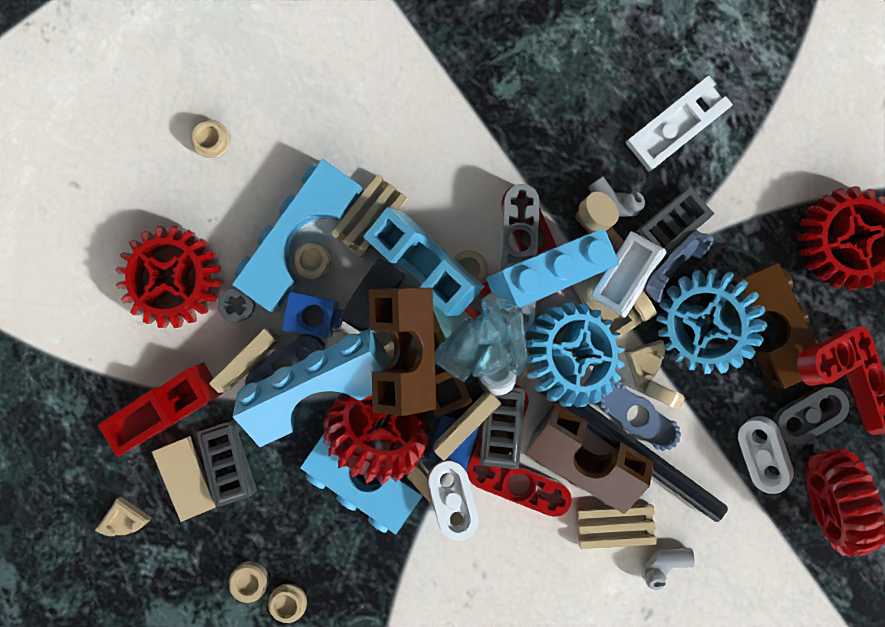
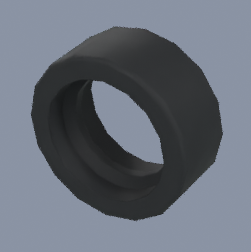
[341,259,405,332]

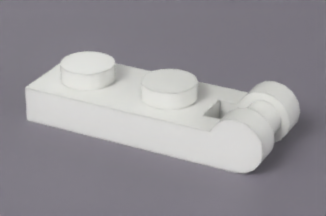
[626,75,733,172]

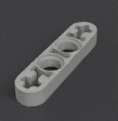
[499,184,540,335]

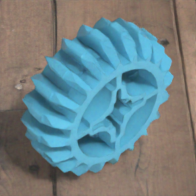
[656,269,767,374]
[522,303,626,407]

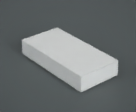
[590,231,667,318]

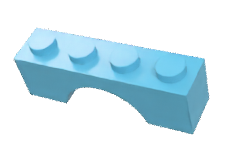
[232,159,364,312]
[233,329,392,447]

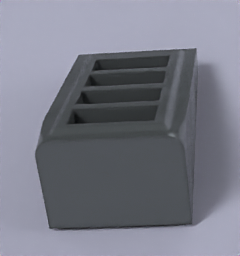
[634,186,714,258]
[479,387,525,469]
[197,420,258,508]

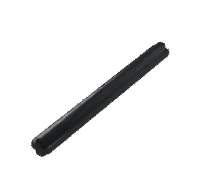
[537,390,728,522]

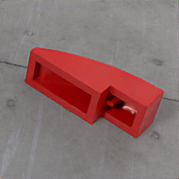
[98,362,223,457]

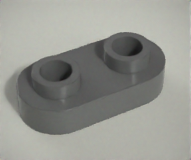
[773,386,849,445]

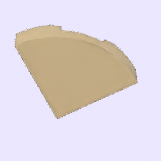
[624,340,665,388]
[95,497,152,536]

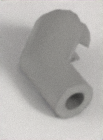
[588,176,645,218]
[642,548,695,590]

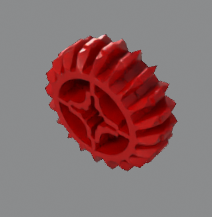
[797,186,885,290]
[115,226,222,328]
[323,393,429,485]
[804,448,885,557]

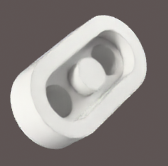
[738,416,794,494]
[427,460,478,541]

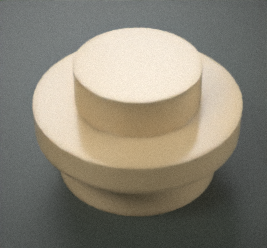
[191,120,230,158]
[268,583,307,623]

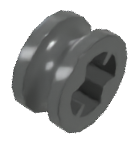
[218,288,256,322]

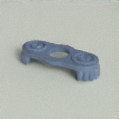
[646,230,714,303]
[245,334,325,385]
[600,383,681,451]

